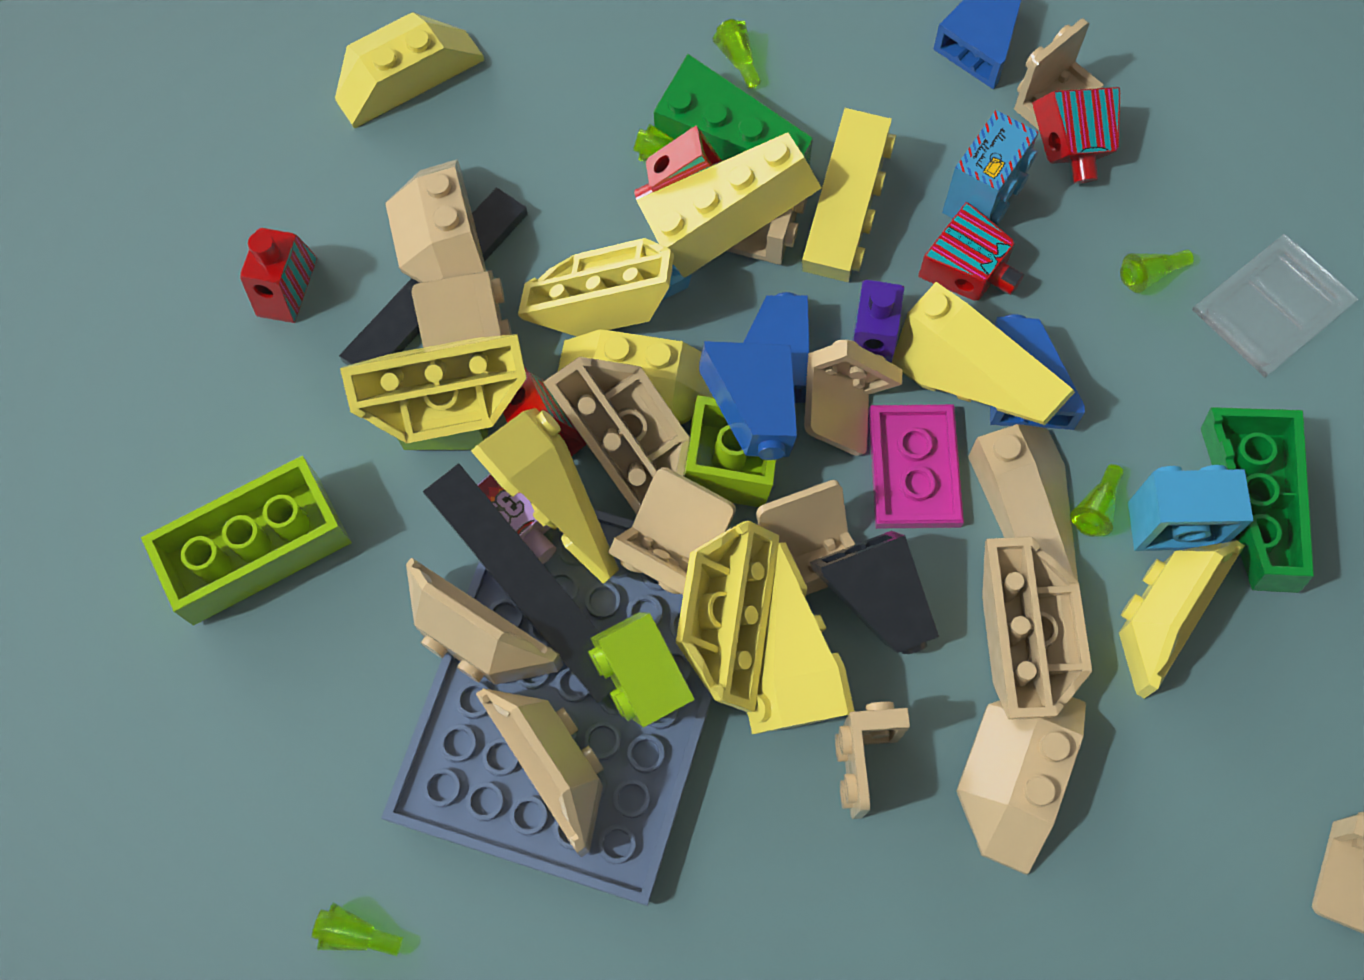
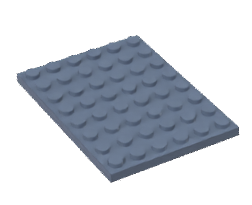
[381,509,712,906]

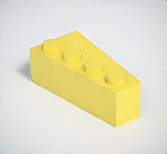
[802,108,896,283]
[637,133,822,278]

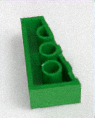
[653,54,813,166]
[1200,407,1314,593]

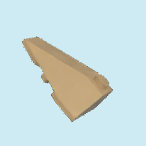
[968,424,1078,582]

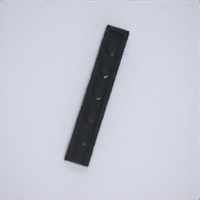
[339,187,528,365]
[423,463,616,703]

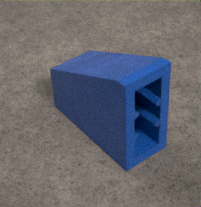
[933,0,1021,89]
[743,292,809,403]
[990,314,1085,430]
[699,341,797,460]

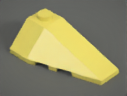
[892,282,1075,425]
[471,408,619,584]
[747,542,855,734]

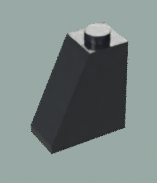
[810,531,939,654]

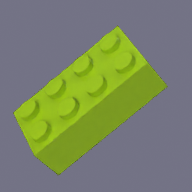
[141,455,352,626]

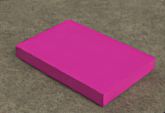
[869,404,964,529]

